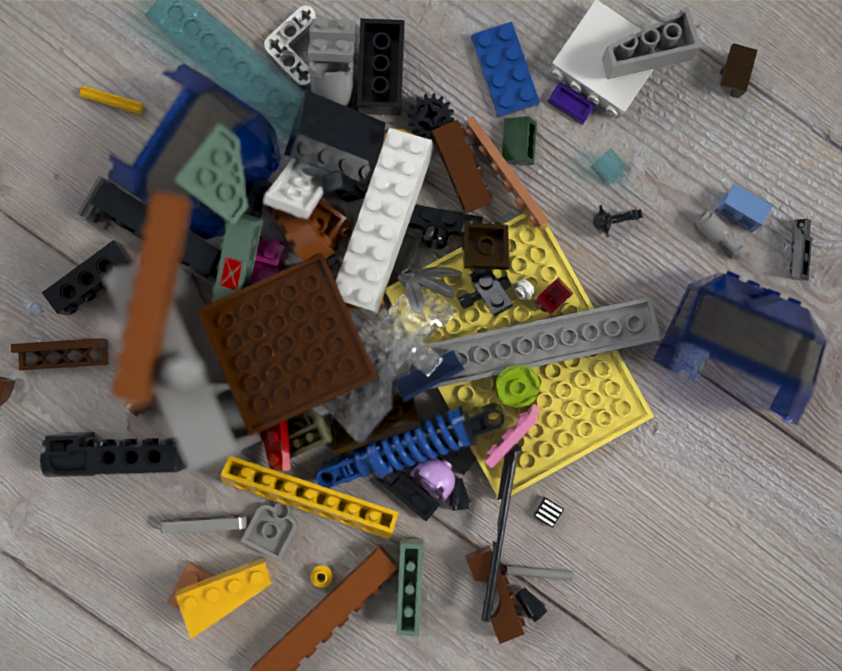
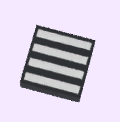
[533,496,564,528]

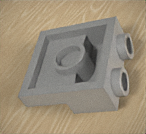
[308,17,356,63]

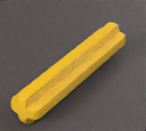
[79,85,144,115]

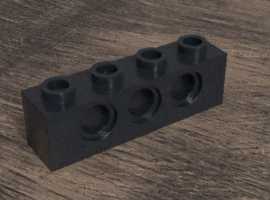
[42,240,134,315]

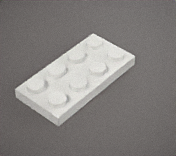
[264,158,331,219]

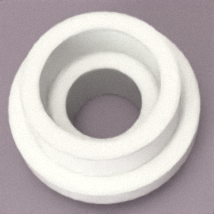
[514,279,534,300]

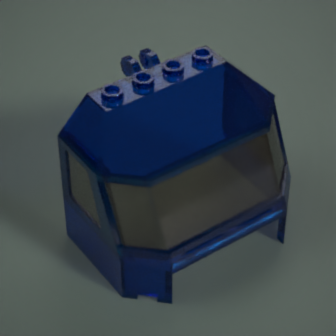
[108,63,281,240]
[653,271,828,425]

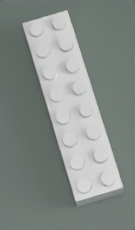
[336,128,435,314]

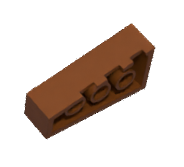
[265,204,334,261]

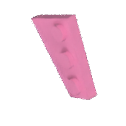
[485,403,541,468]

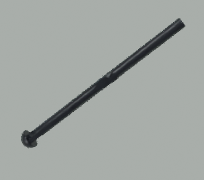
[481,443,522,622]

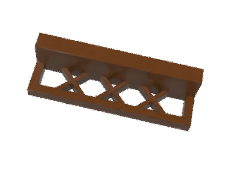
[11,338,109,371]

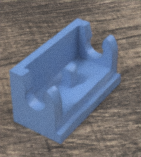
[715,184,772,232]

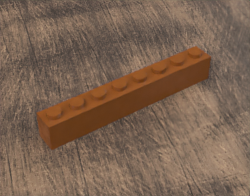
[111,192,192,404]
[250,544,398,671]

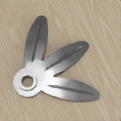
[398,267,462,314]

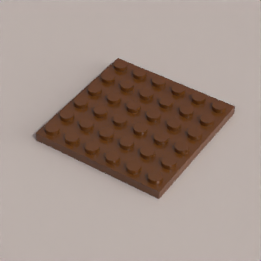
[197,253,378,436]

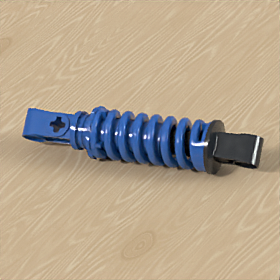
[316,403,505,488]

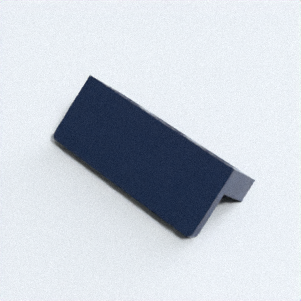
[394,350,465,402]

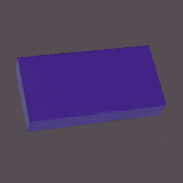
[547,82,596,125]

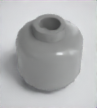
[163,353,205,391]

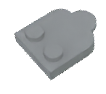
[241,502,298,562]

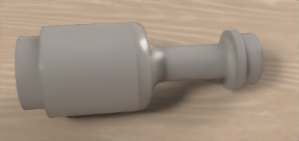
[694,210,747,260]

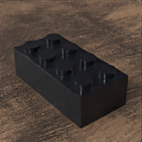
[357,18,405,115]

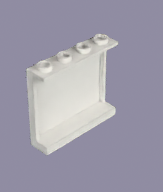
[549,0,654,118]

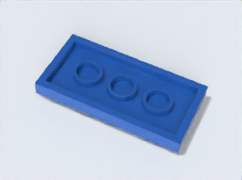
[471,22,540,118]

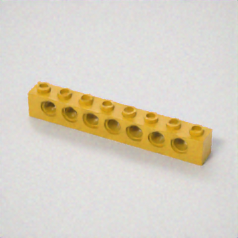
[220,455,399,540]

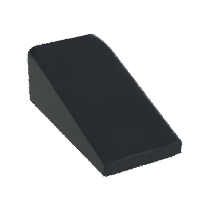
[322,171,366,202]

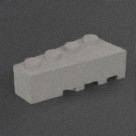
[602,6,701,79]

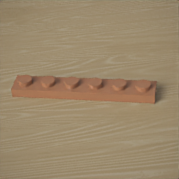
[466,116,549,232]

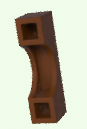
[465,545,526,644]

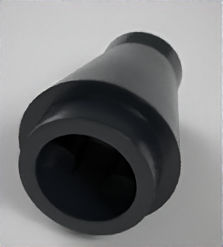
[449,478,471,511]
[515,587,547,622]

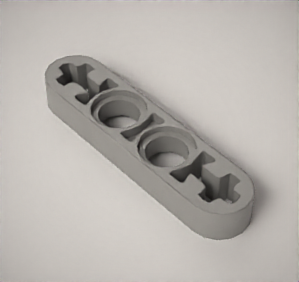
[160,515,247,534]

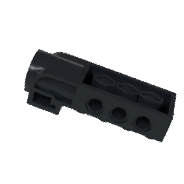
[40,432,188,477]

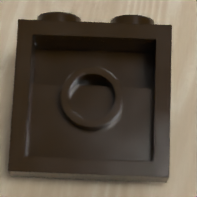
[461,221,509,270]

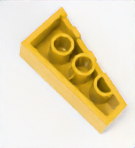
[176,557,272,639]

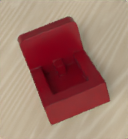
[536,277,574,315]

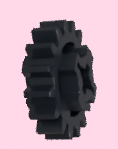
[407,93,454,140]

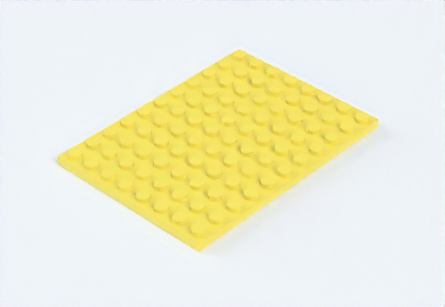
[385,212,654,502]

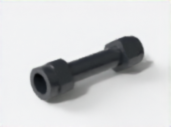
[458,275,512,309]

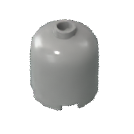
[309,61,353,106]

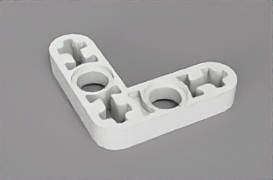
[264,6,316,89]

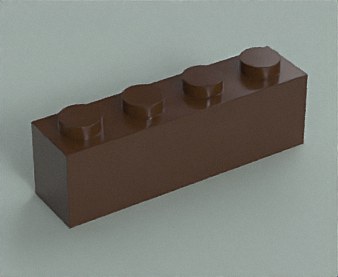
[430,120,492,214]

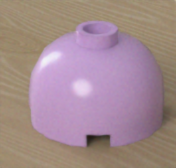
[410,458,455,501]

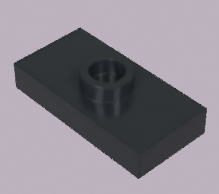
[438,447,476,475]

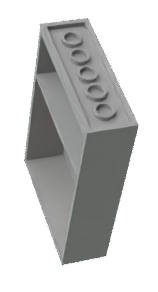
[104,258,263,472]

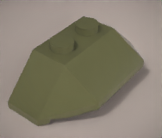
[288,408,333,459]

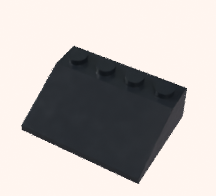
[284,90,386,186]

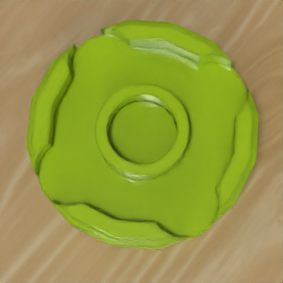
[495,365,541,408]

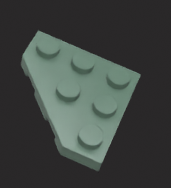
[174,123,248,225]

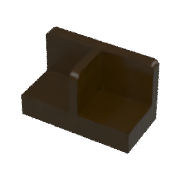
[720,43,758,98]

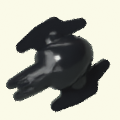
[593,204,643,238]

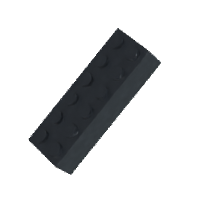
[90,180,222,279]

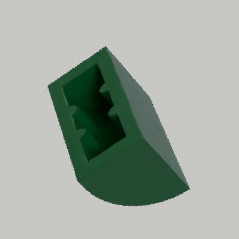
[502,116,537,165]

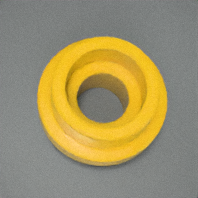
[310,565,333,588]

